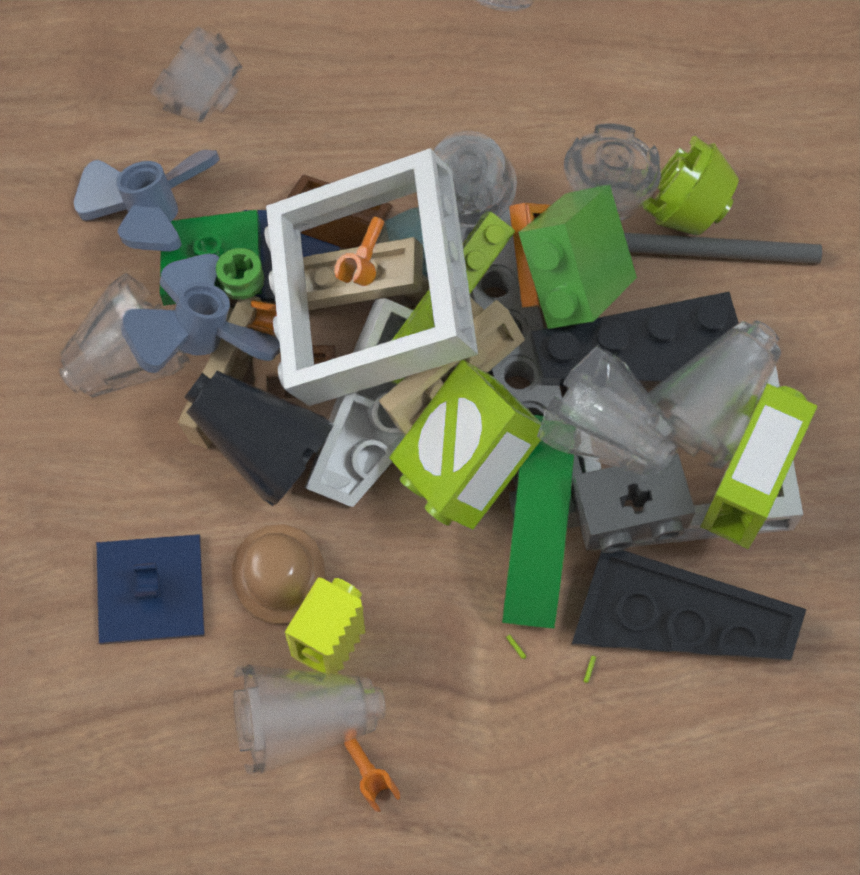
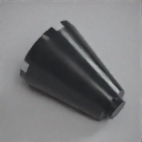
[184,370,334,506]

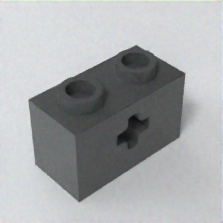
[571,453,696,553]

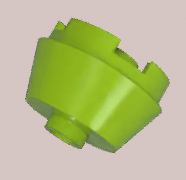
[643,136,739,236]

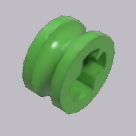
[215,248,265,300]

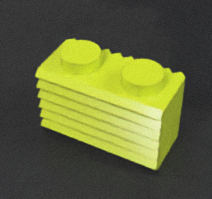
[284,577,365,680]

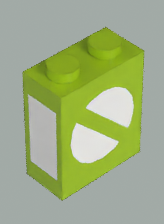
[389,359,548,530]
[700,383,818,549]

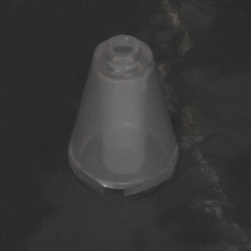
[640,320,781,469]
[234,664,385,775]

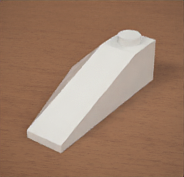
[305,298,413,507]

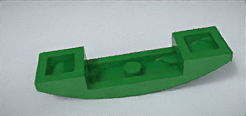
[502,415,577,629]

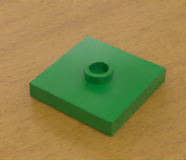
[160,210,262,306]

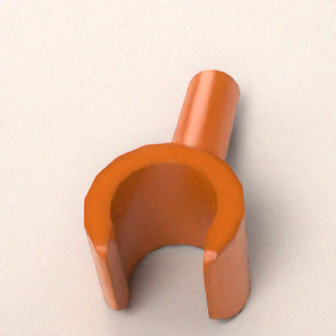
[334,217,385,286]
[247,300,277,335]
[344,737,400,812]

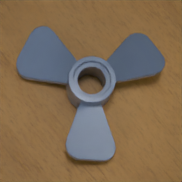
[74,150,220,251]
[121,254,280,373]

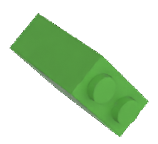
[518,184,637,329]

